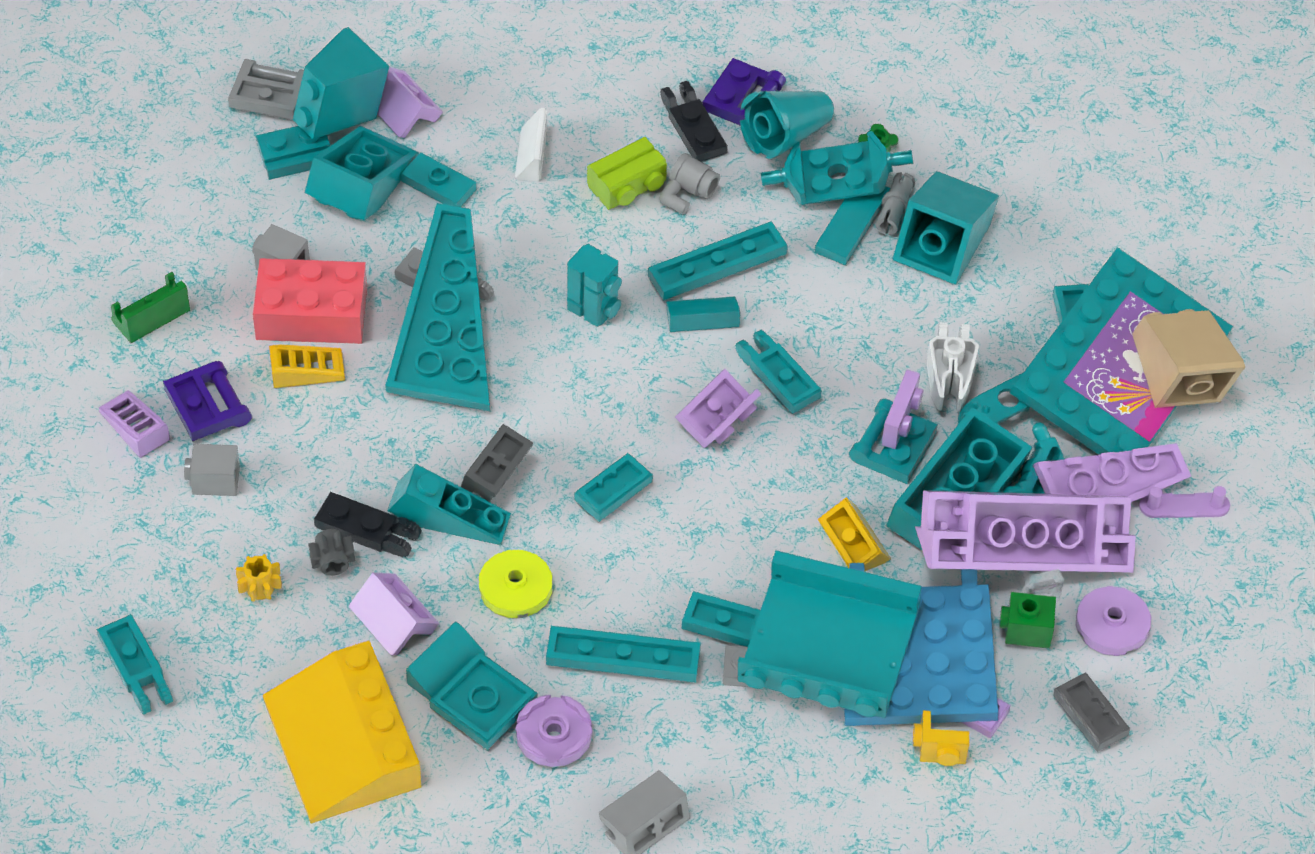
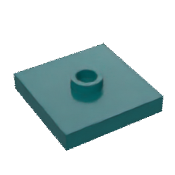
[429,651,538,750]

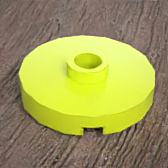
[479,550,552,618]

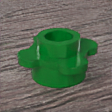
[858,124,899,152]

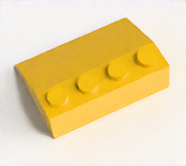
[263,640,422,824]

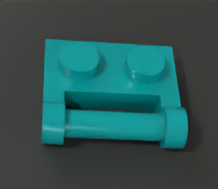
[849,399,938,484]

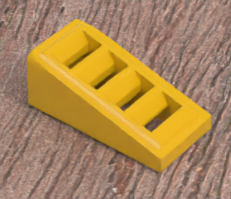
[269,345,345,388]

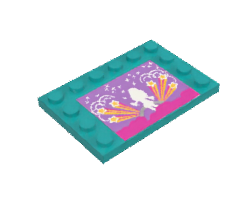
[1009,247,1234,455]

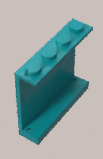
[738,550,922,718]

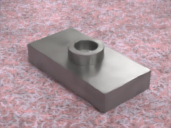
[1053,672,1130,752]

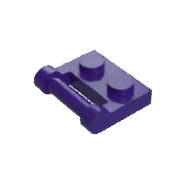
[702,58,786,126]
[163,361,252,442]

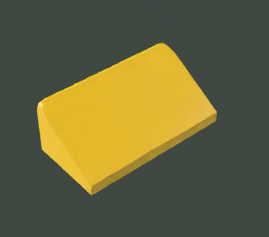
[818,497,891,571]

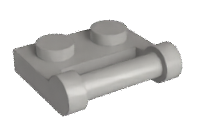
[228,59,304,119]

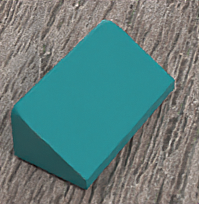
[666,296,740,332]
[406,621,486,700]

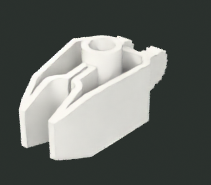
[926,322,979,412]

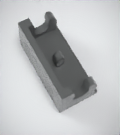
[461,424,533,502]

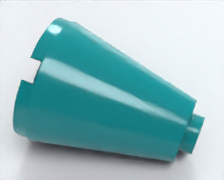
[740,91,834,159]

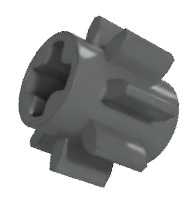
[308,529,355,576]

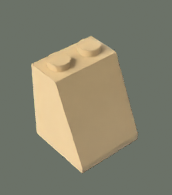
[1132,309,1245,408]

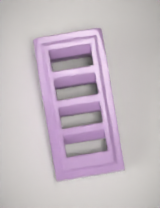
[99,390,170,458]

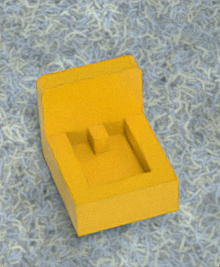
[913,710,969,766]

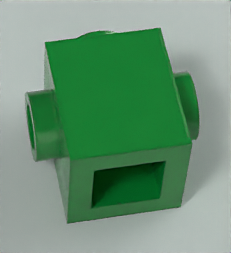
[999,592,1056,649]

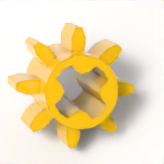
[235,554,282,602]

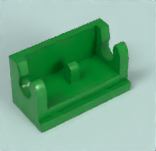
[111,272,190,343]

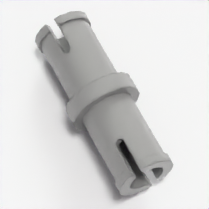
[876,172,915,235]

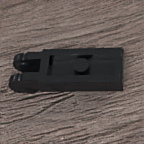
[660,81,728,162]
[314,491,422,558]

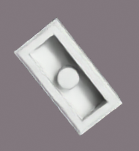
[515,108,547,182]

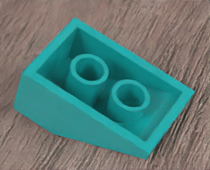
[304,126,419,220]

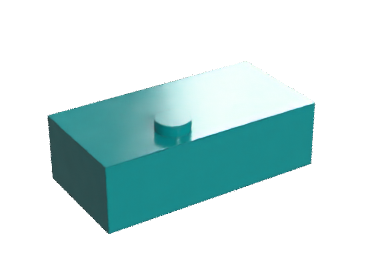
[886,407,1032,550]

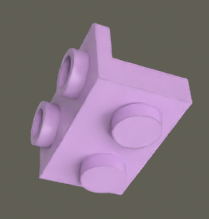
[675,369,761,448]

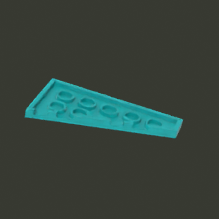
[385,203,491,412]

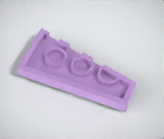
[1033,443,1191,502]

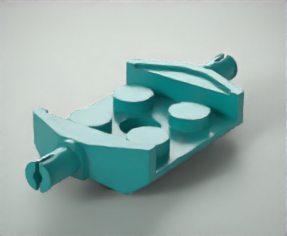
[761,131,914,205]

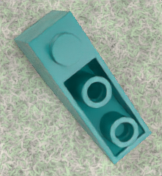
[387,464,511,545]

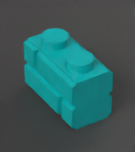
[567,244,622,327]

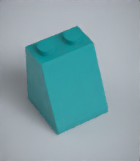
[292,27,390,139]
[892,171,999,285]

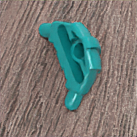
[1003,422,1065,494]

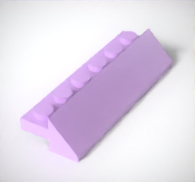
[915,490,1136,573]

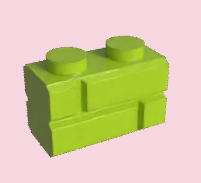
[587,137,667,210]

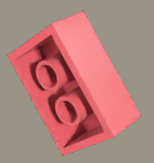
[253,258,367,344]

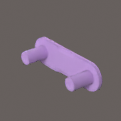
[1139,486,1230,518]

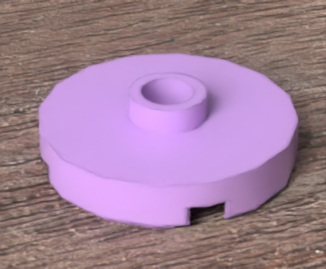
[1075,586,1151,656]
[516,695,592,767]

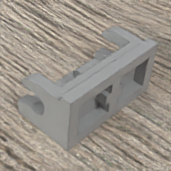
[599,770,690,854]

